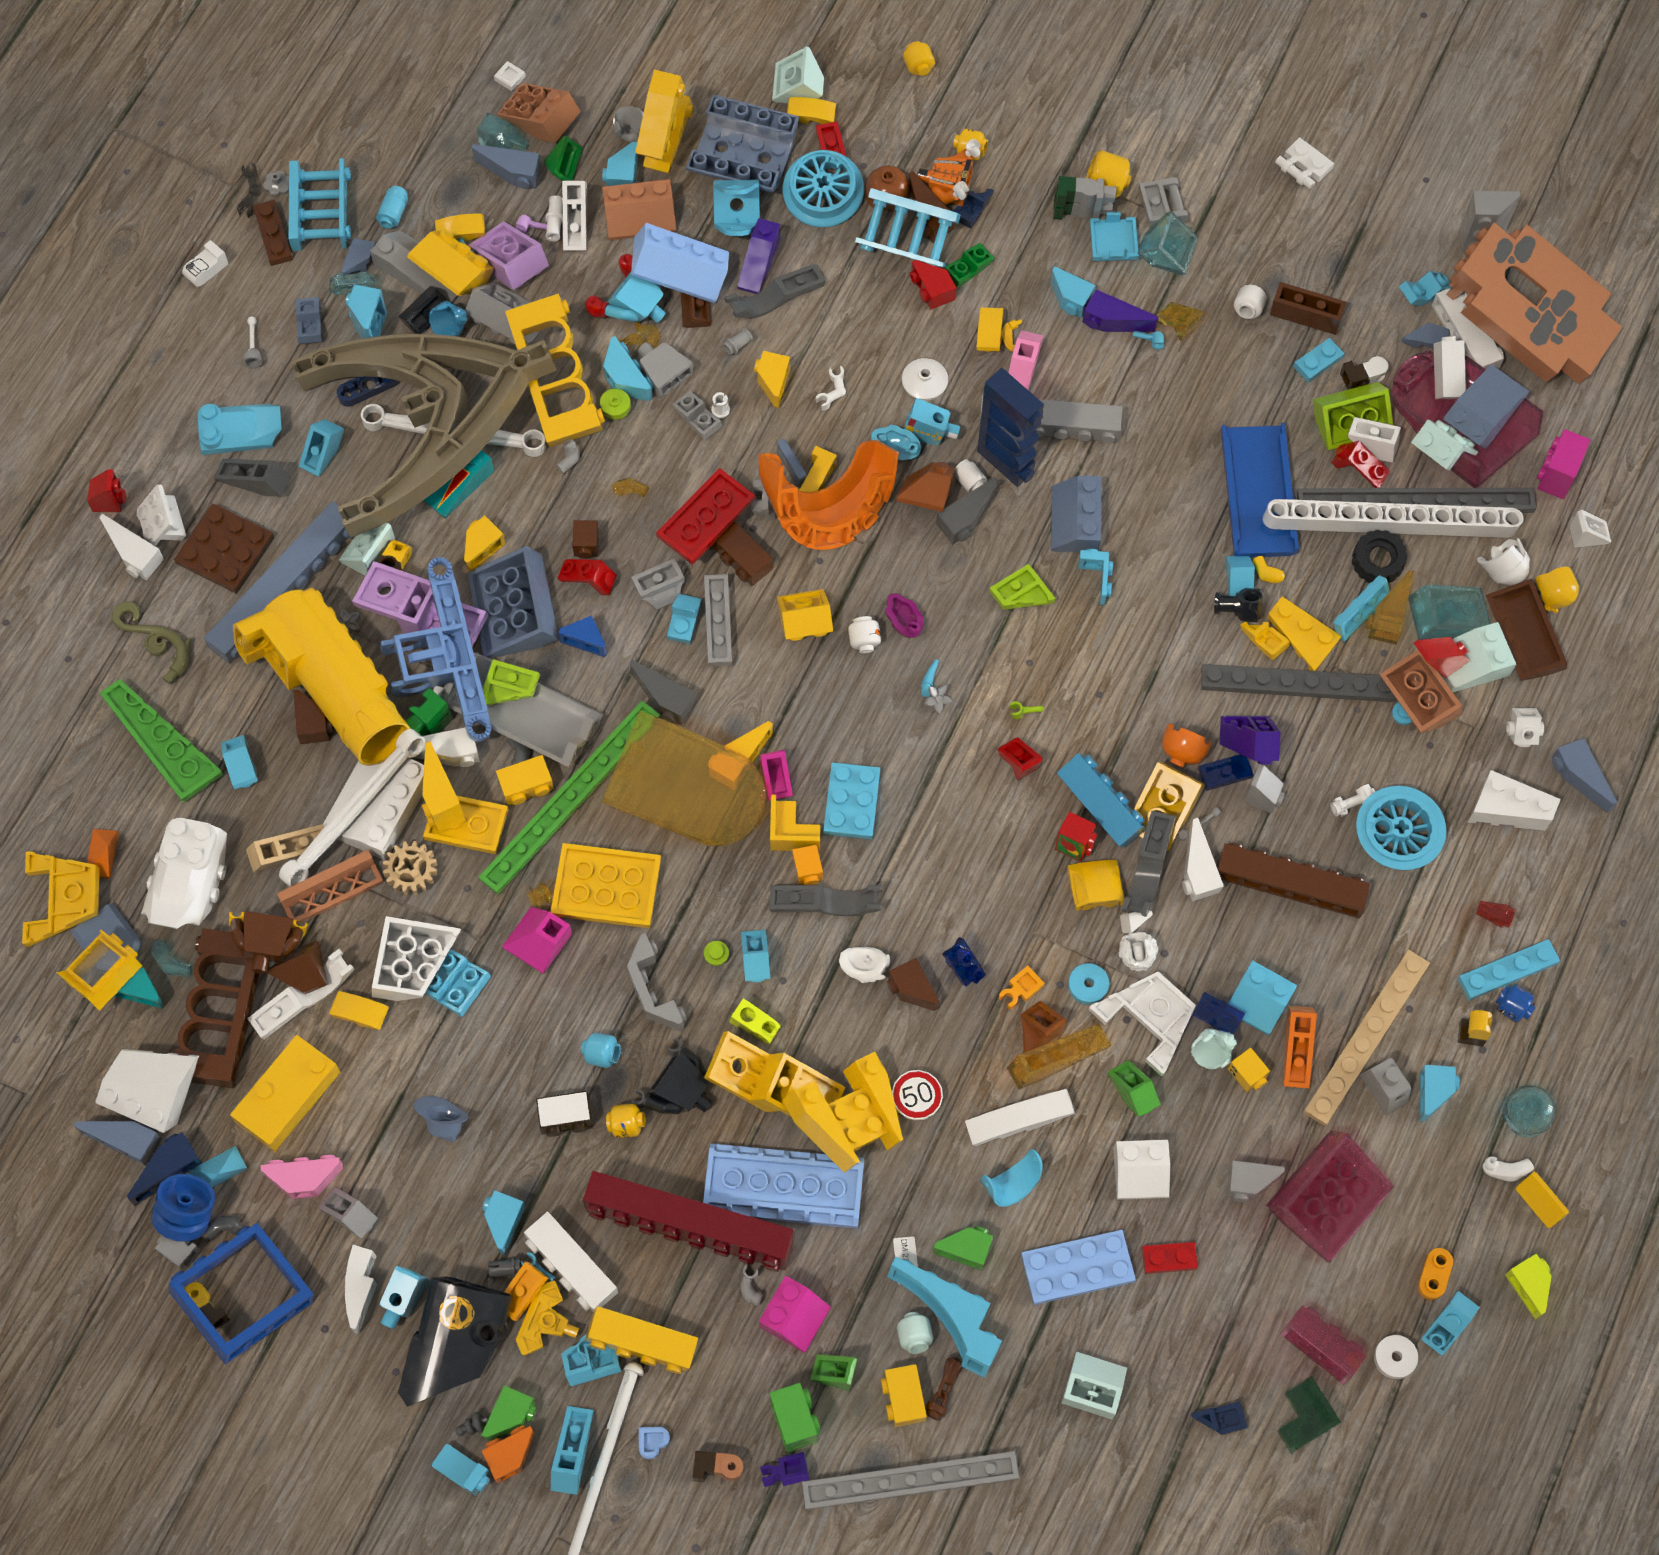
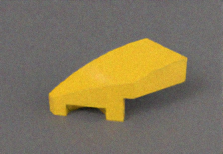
[1240,622,1290,661]

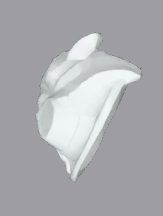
[839,947,890,983]

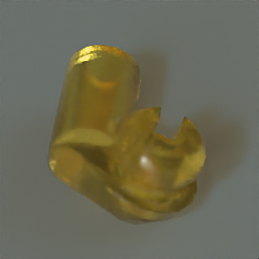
[612,477,649,497]

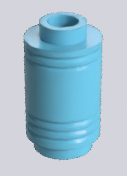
[376,186,408,229]

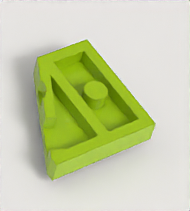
[989,564,1055,610]

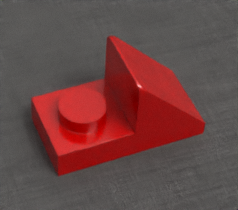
[997,737,1042,781]

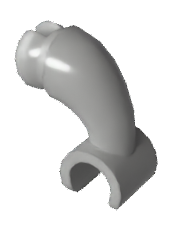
[741,1264,763,1306]

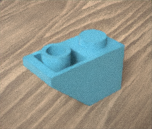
[1421,1291,1480,1356]

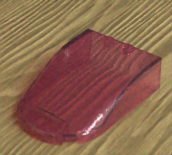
[1392,350,1544,488]

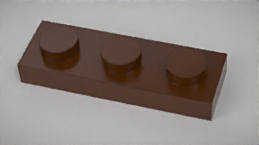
[253,200,293,266]

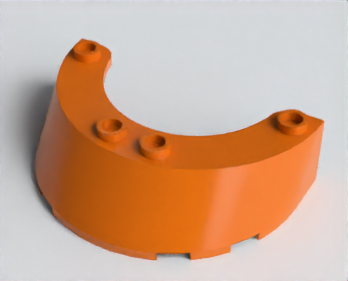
[758,440,899,550]

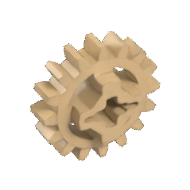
[383,841,438,895]

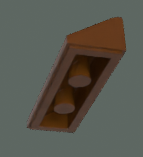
[681,292,711,328]

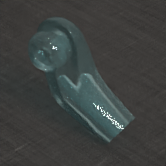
[151,940,191,977]

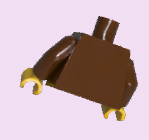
[229,911,308,974]

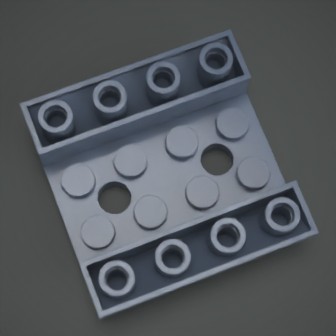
[686,95,799,192]

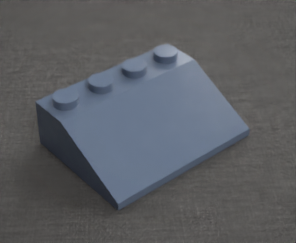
[467,546,559,658]

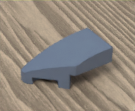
[341,238,376,278]

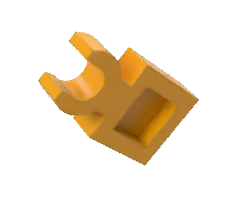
[999,965,1045,1010]

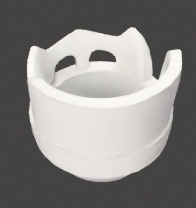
[1477,538,1530,586]

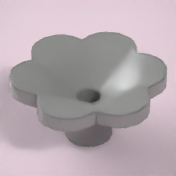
[263,171,289,196]

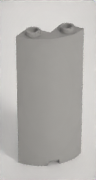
[442,652,603,767]

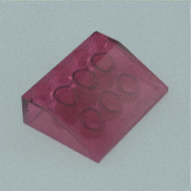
[1266,1130,1394,1263]

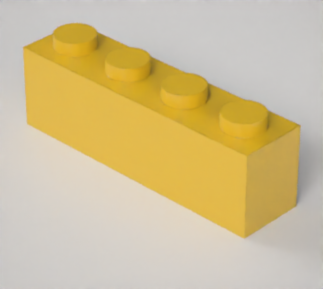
[585,1306,698,1374]

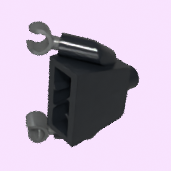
[631,1039,713,1115]

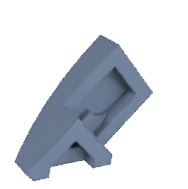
[1401,323,1450,349]

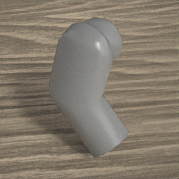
[556,439,579,474]

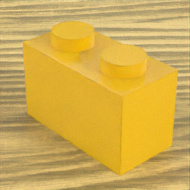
[496,755,554,806]
[880,1364,927,1427]

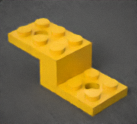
[704,1031,845,1117]

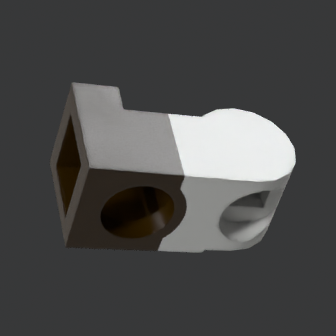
[1340,356,1388,390]

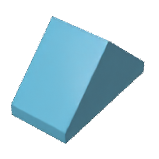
[1225,556,1255,596]

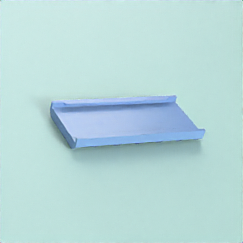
[703,1144,864,1229]

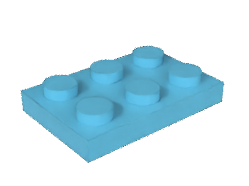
[823,763,880,839]

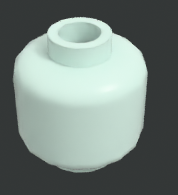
[897,1312,934,1354]

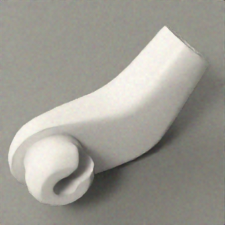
[1483,1156,1534,1182]

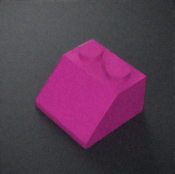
[759,1275,831,1353]

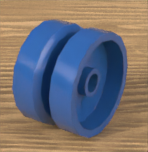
[151,1174,215,1241]

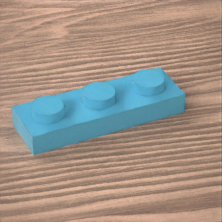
[1333,575,1390,642]

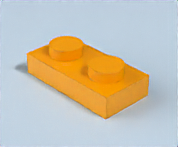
[504,1262,548,1321]

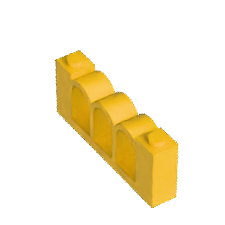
[505,294,605,447]

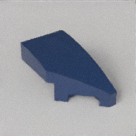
[953,189,994,229]
[1191,1401,1248,1435]

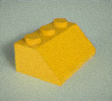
[407,229,494,296]

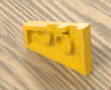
[1267,597,1342,671]

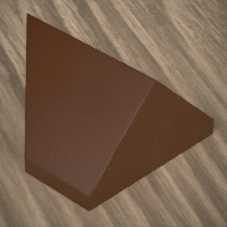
[267,940,328,995]

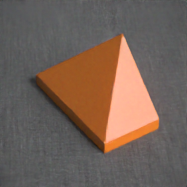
[87,829,119,879]

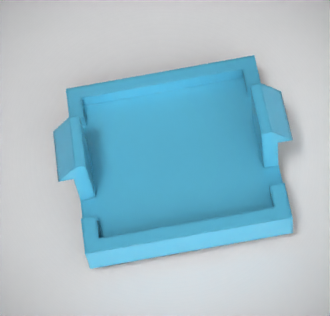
[1089,211,1139,261]

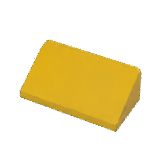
[1516,1171,1569,1228]

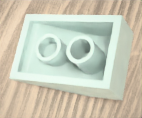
[1438,622,1516,692]

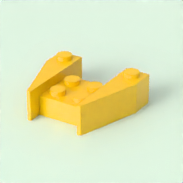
[635,69,694,174]
[782,1052,903,1173]

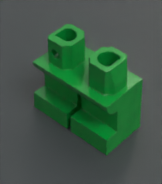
[405,688,454,736]

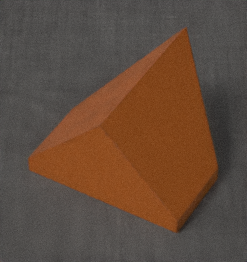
[1020,1001,1067,1061]

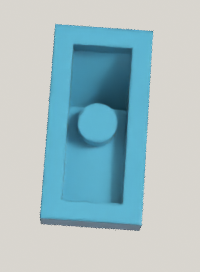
[667,594,702,644]

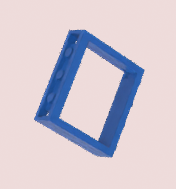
[169,1223,314,1365]

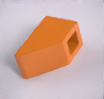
[482,1425,535,1484]

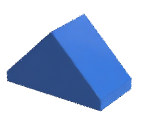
[558,615,607,657]

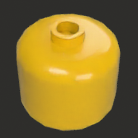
[1086,150,1131,199]

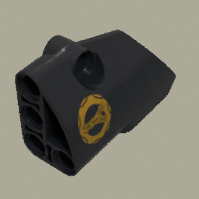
[398,1276,513,1407]

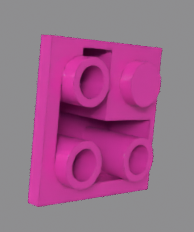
[502,907,572,974]

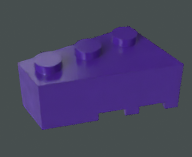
[1219,716,1281,765]

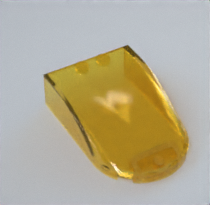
[602,711,766,847]

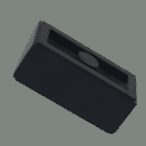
[398,286,447,334]

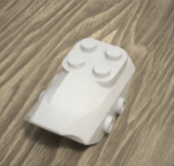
[141,818,227,929]

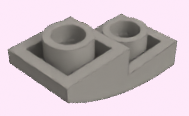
[672,391,723,440]

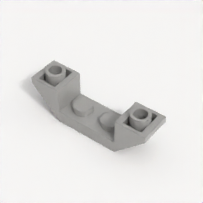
[627,933,687,1031]

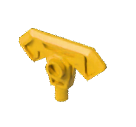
[515,1281,580,1356]

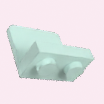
[1411,419,1478,471]

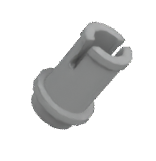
[722,328,753,355]

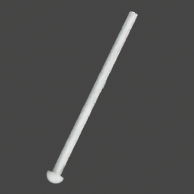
[568,1362,643,1555]

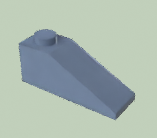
[472,144,541,189]
[1552,738,1617,812]
[74,1121,161,1166]

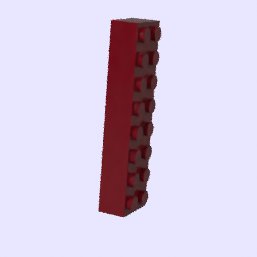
[583,1170,794,1272]

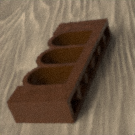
[174,928,260,1088]

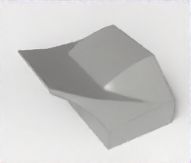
[631,558,685,610]

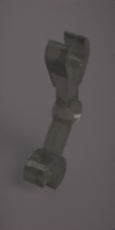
[237,163,260,218]

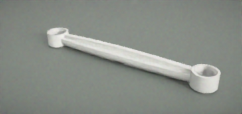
[361,404,546,457]
[279,729,425,887]

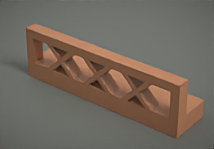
[277,850,384,925]

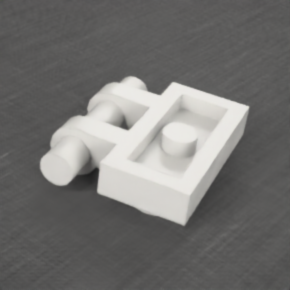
[1275,137,1334,189]

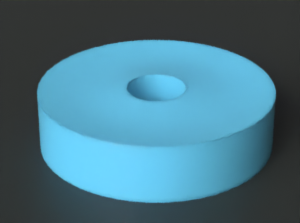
[1068,963,1109,1005]

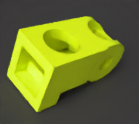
[729,998,781,1044]

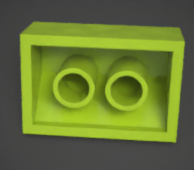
[1312,382,1393,450]

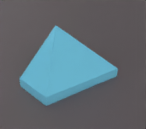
[189,1146,248,1188]

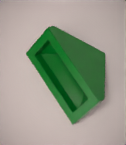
[544,136,583,181]

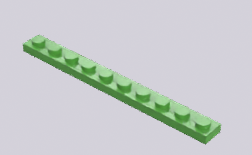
[478,701,661,895]

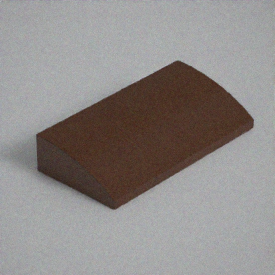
[1486,579,1567,681]

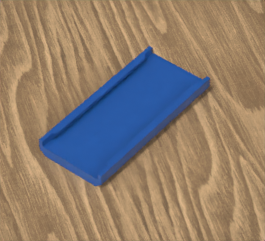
[1221,423,1299,558]

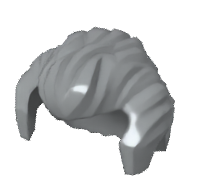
[613,106,643,143]

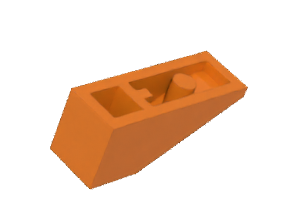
[1283,1005,1317,1088]

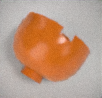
[1162,724,1212,768]

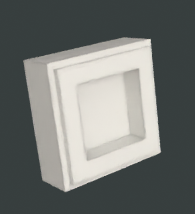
[494,61,526,91]

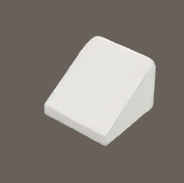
[1120,910,1153,933]

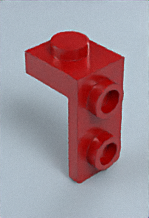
[1331,441,1389,488]
[557,559,617,596]

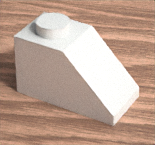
[1348,417,1401,463]

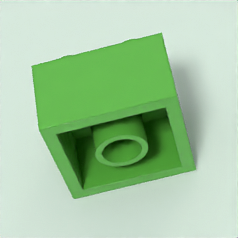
[770,1383,820,1453]

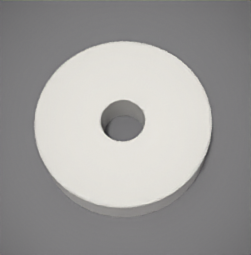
[1374,1335,1418,1379]

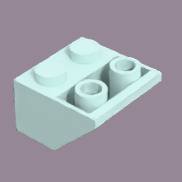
[1061,1352,1127,1420]

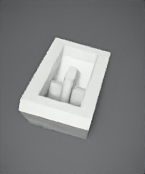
[1569,510,1611,548]

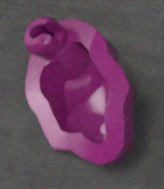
[885,593,923,638]

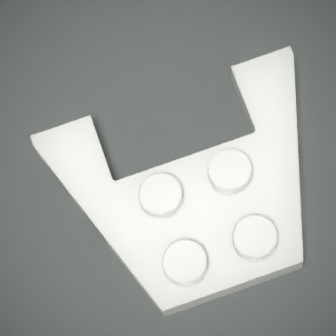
[1089,972,1196,1076]

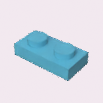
[1293,338,1345,383]

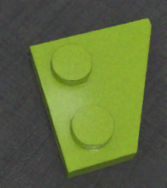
[483,659,540,705]

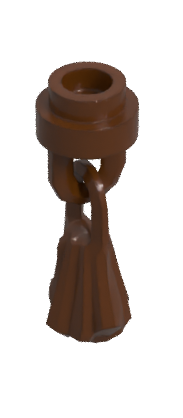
[925,1357,962,1421]

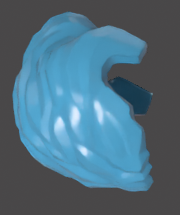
[429,301,467,337]

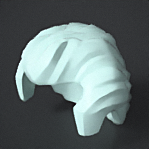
[1191,1028,1237,1069]

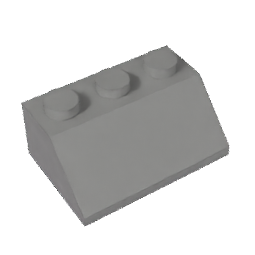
[1460,191,1520,252]
[465,282,540,344]

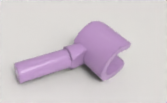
[516,215,547,233]

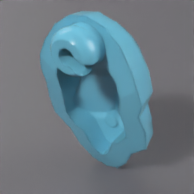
[871,424,921,460]

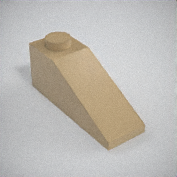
[246,824,331,873]

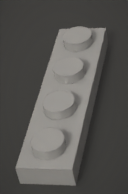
[704,574,732,667]

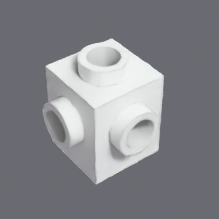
[1506,708,1544,747]

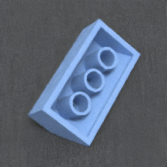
[631,223,729,303]

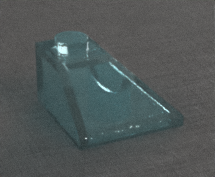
[1138,211,1198,275]

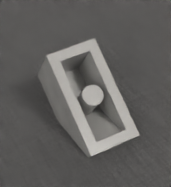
[1244,764,1285,814]
[1227,1160,1285,1203]
[318,1187,378,1239]

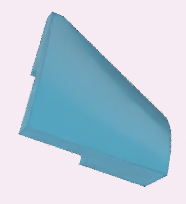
[561,1333,622,1386]

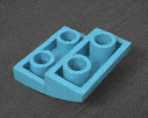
[425,949,491,1017]

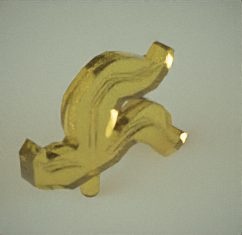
[618,322,660,349]

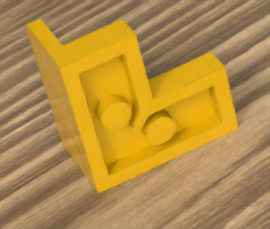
[770,794,820,851]

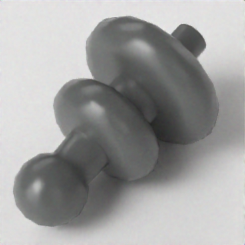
[455,1412,489,1436]

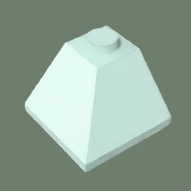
[772,46,824,103]

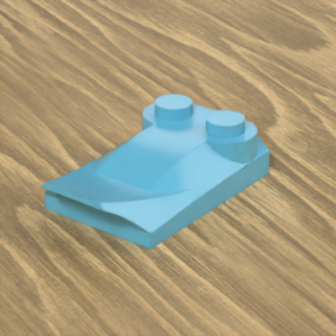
[198,404,282,455]

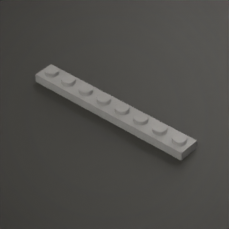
[802,1451,1019,1510]

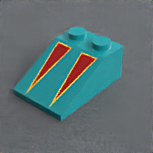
[423,450,494,519]

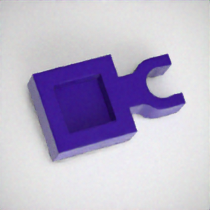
[760,1452,810,1487]

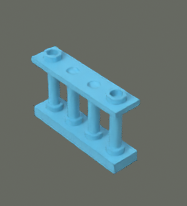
[289,158,351,251]
[855,188,961,268]

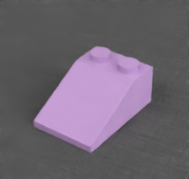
[468,221,549,290]

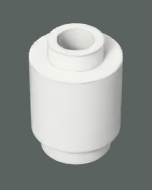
[954,459,988,493]

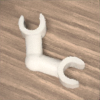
[815,366,846,411]

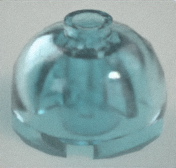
[1502,1085,1556,1137]

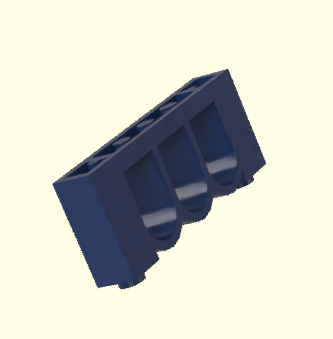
[977,368,1044,487]

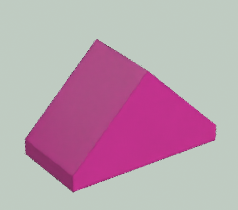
[760,750,793,801]

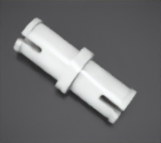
[545,195,563,242]

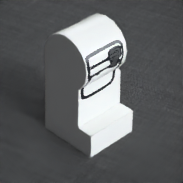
[182,240,229,287]

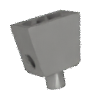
[638,342,693,400]
[1360,1058,1411,1116]

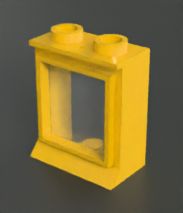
[56,930,142,1011]

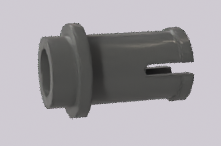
[488,1256,522,1278]

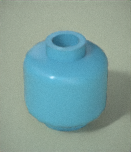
[581,1032,621,1068]

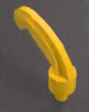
[1002,319,1022,352]

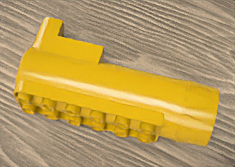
[233,587,410,766]

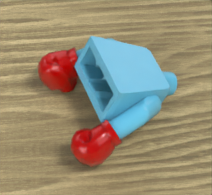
[585,254,666,323]

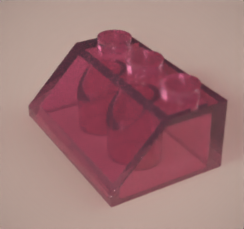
[1280,1305,1367,1385]

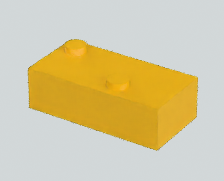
[230,1035,341,1152]

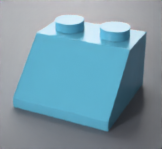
[346,284,387,339]
[1225,960,1297,1036]

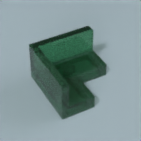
[1277,1376,1341,1454]

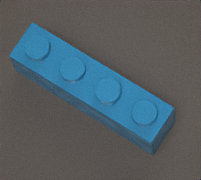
[1057,753,1146,848]

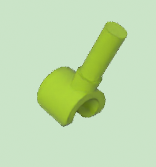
[1009,701,1044,720]

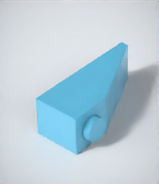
[551,1406,594,1495]

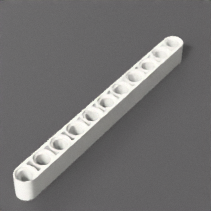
[1263,499,1523,538]

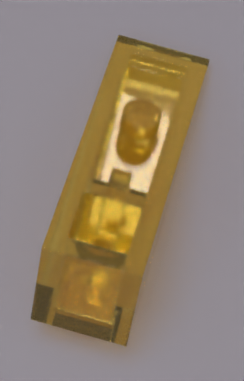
[1366,570,1414,645]

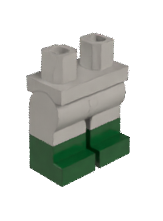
[1053,176,1116,220]

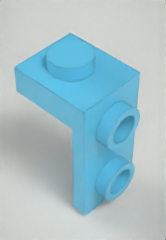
[1078,549,1113,605]
[432,1444,491,1496]

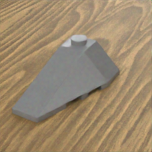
[370,231,458,303]

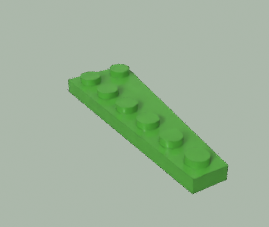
[100,679,223,803]

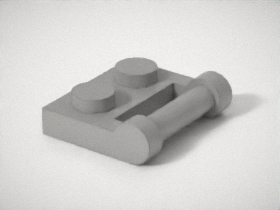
[1138,177,1189,226]

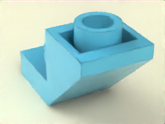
[1399,271,1450,306]
[221,735,258,790]

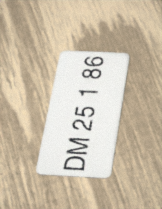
[893,1237,918,1285]

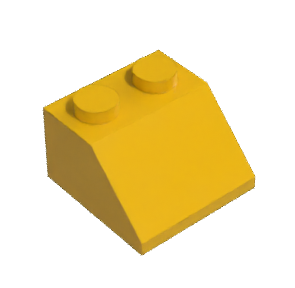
[776,589,833,641]

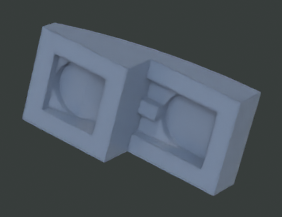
[296,297,322,344]

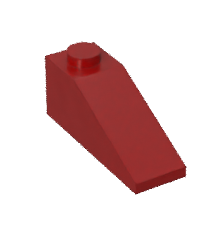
[1414,637,1470,678]

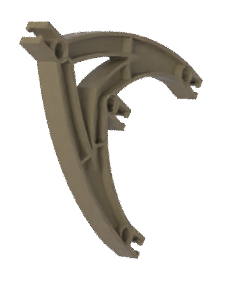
[291,334,557,538]

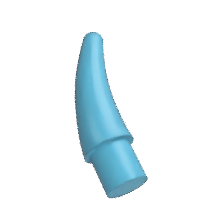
[921,659,939,697]

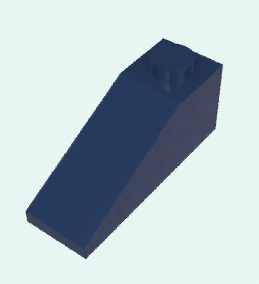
[127,1132,202,1206]

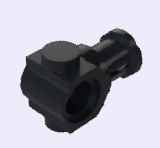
[1214,588,1263,623]

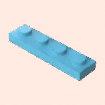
[1458,939,1560,1001]

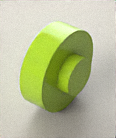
[600,389,631,420]

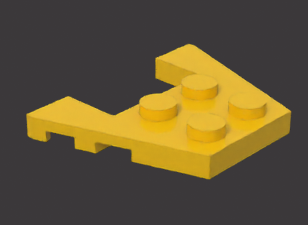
[22,851,100,947]

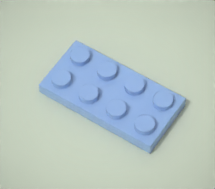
[1021,1230,1136,1305]

